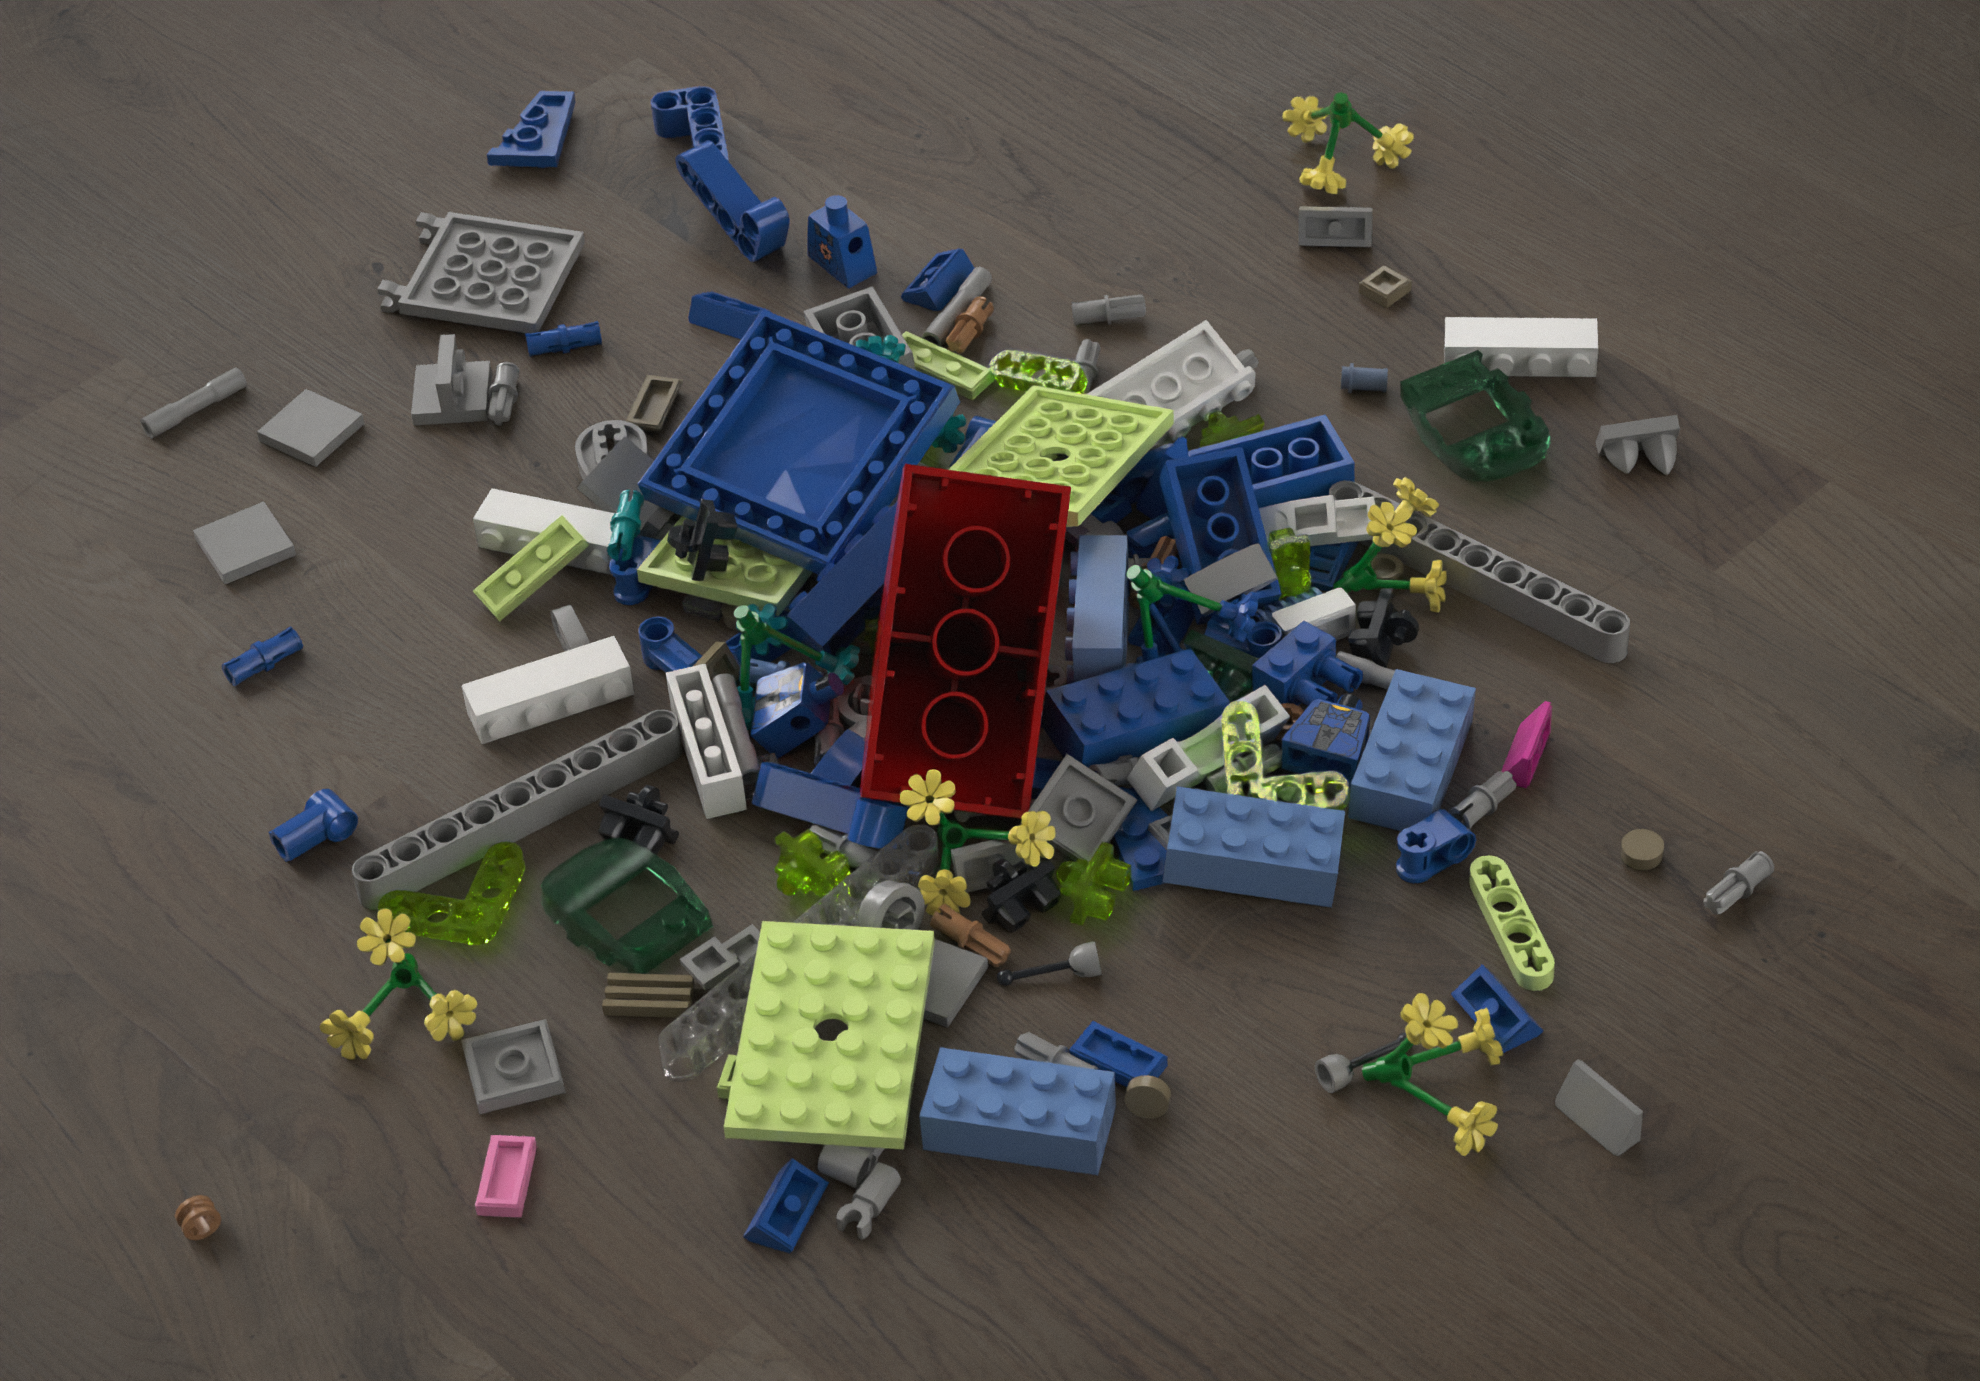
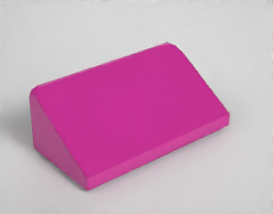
[1501,701,1552,788]

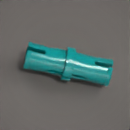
[607,489,645,561]

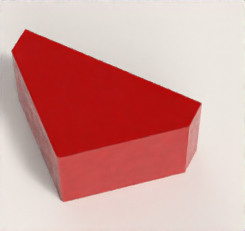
[860,464,1071,820]

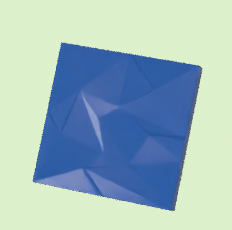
[638,309,960,575]

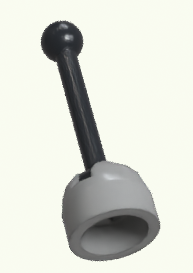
[997,941,1102,986]
[1315,1032,1407,1093]

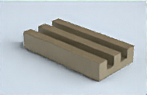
[602,973,695,1018]

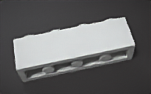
[1444,317,1598,377]
[473,488,615,574]
[462,636,634,744]
[666,664,747,819]

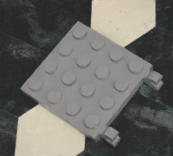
[377,212,585,333]

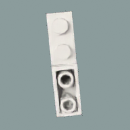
[1259,495,1376,556]

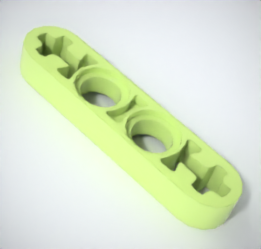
[1469,855,1555,991]

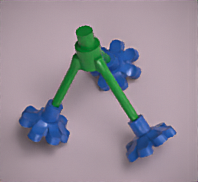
[1126,556,1260,667]

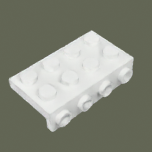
[1086,320,1255,451]

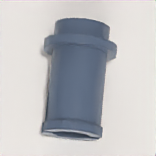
[1341,363,1388,393]

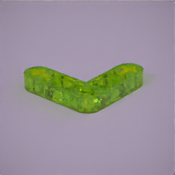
[989,350,1088,394]
[1221,701,1350,810]
[378,842,525,945]

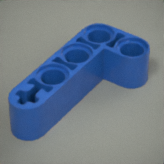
[651,86,729,161]
[676,140,790,262]
[751,762,909,848]

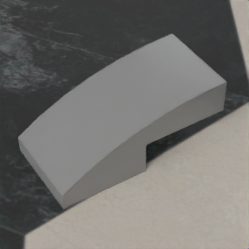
[1184,543,1278,617]
[680,924,760,990]

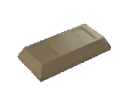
[626,375,683,435]

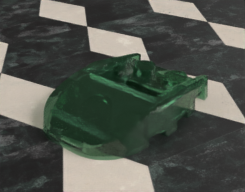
[1400,350,1550,482]
[541,838,713,974]

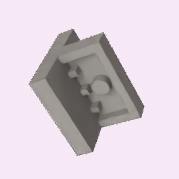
[411,334,492,425]

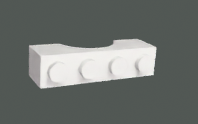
[1127,685,1290,811]

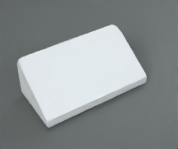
[1272,588,1356,641]

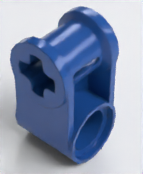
[609,535,661,605]
[1396,809,1476,883]

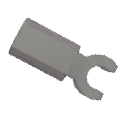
[836,1162,901,1240]

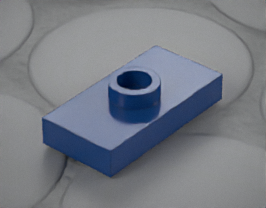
[1069,1021,1168,1087]

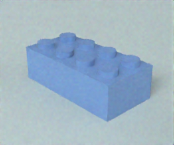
[1065,535,1130,684]
[1348,669,1476,831]
[1163,786,1345,908]
[919,1047,1116,1175]

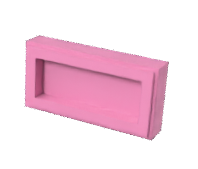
[475,1135,537,1218]

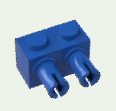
[1252,620,1363,706]

